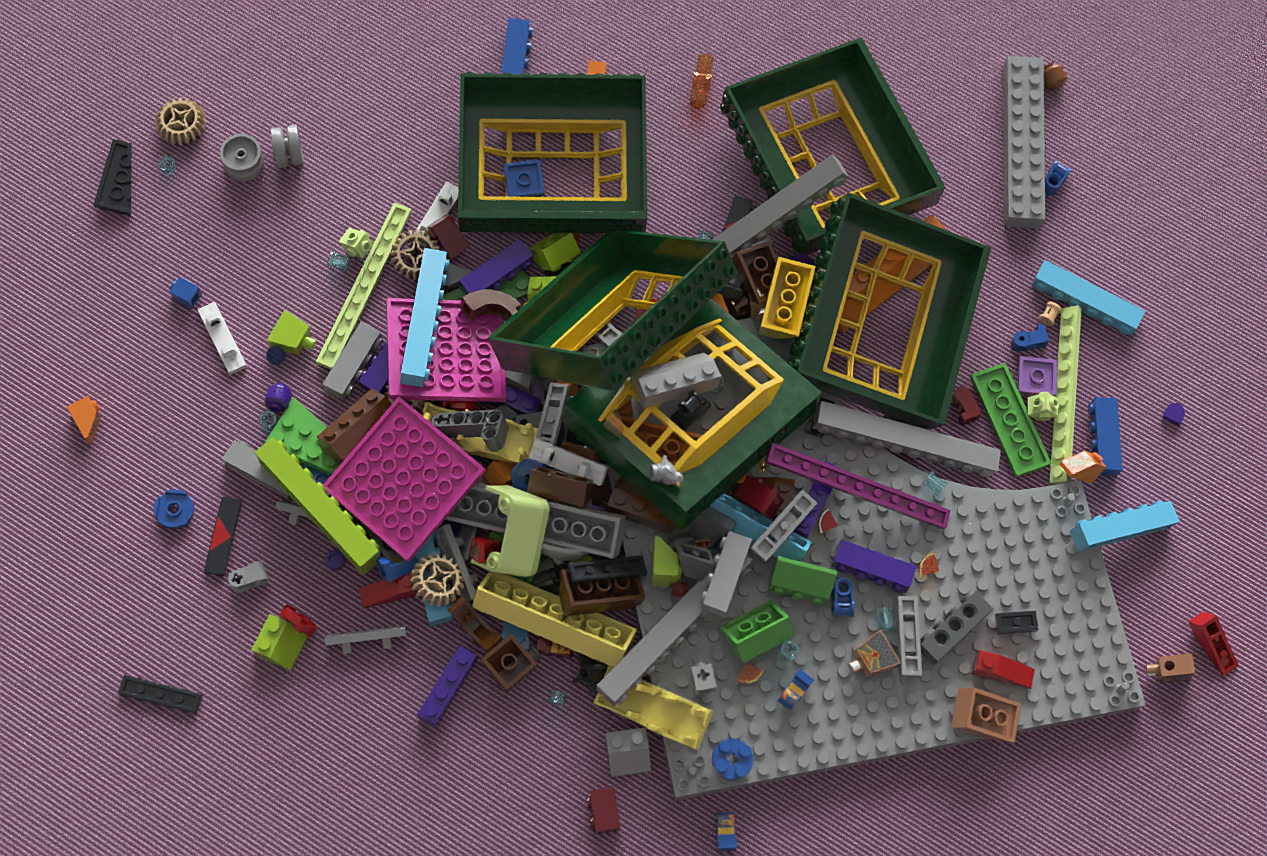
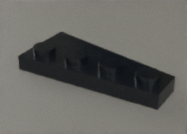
[93,139,132,216]

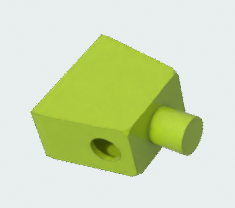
[267,310,317,355]

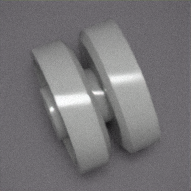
[271,124,304,169]
[220,134,264,182]

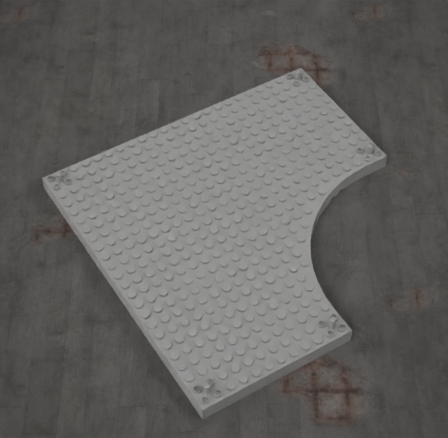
[582,318,1146,801]

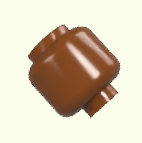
[1043,62,1067,90]

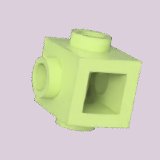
[339,228,373,259]
[1028,392,1059,421]

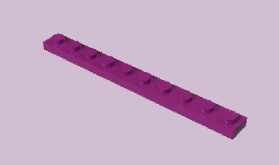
[765,443,951,530]

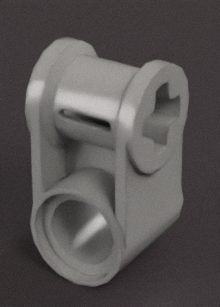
[228,561,269,593]

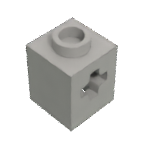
[690,662,716,696]

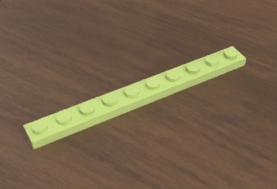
[316,202,412,369]
[1050,305,1082,485]

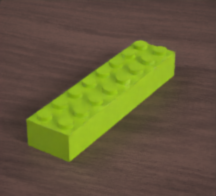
[255,437,381,576]

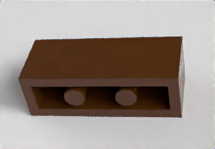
[527,466,593,508]

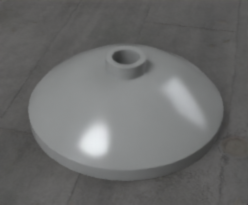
[541,542,590,564]

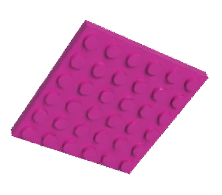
[386,298,507,402]
[323,397,486,562]

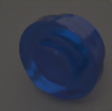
[266,346,286,365]

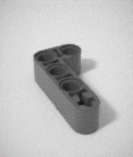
[432,410,509,452]

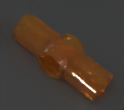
[690,53,714,109]

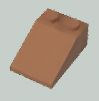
[951,687,1021,743]

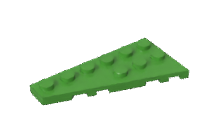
[265,397,341,476]

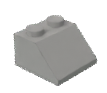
[605,727,651,778]

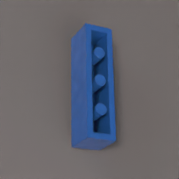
[501,18,533,74]
[1088,397,1123,476]

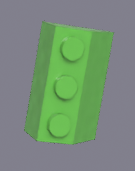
[768,556,837,605]
[719,600,795,663]

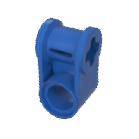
[1045,160,1072,196]
[831,578,855,617]

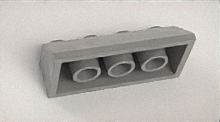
[630,353,721,408]

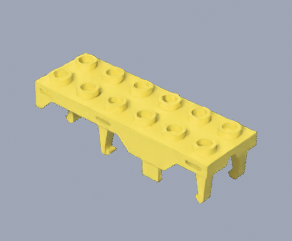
[422,402,538,464]
[594,666,714,750]

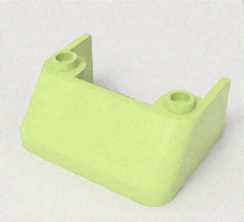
[471,485,549,577]

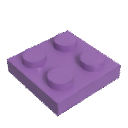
[1017,356,1057,397]

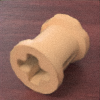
[1038,302,1062,326]

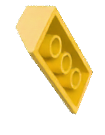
[758,257,816,339]

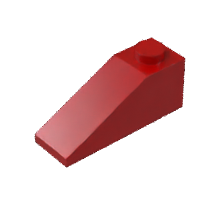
[359,571,418,608]
[1188,612,1239,676]
[972,650,1035,689]

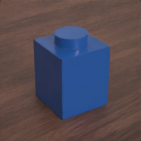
[169,277,202,310]

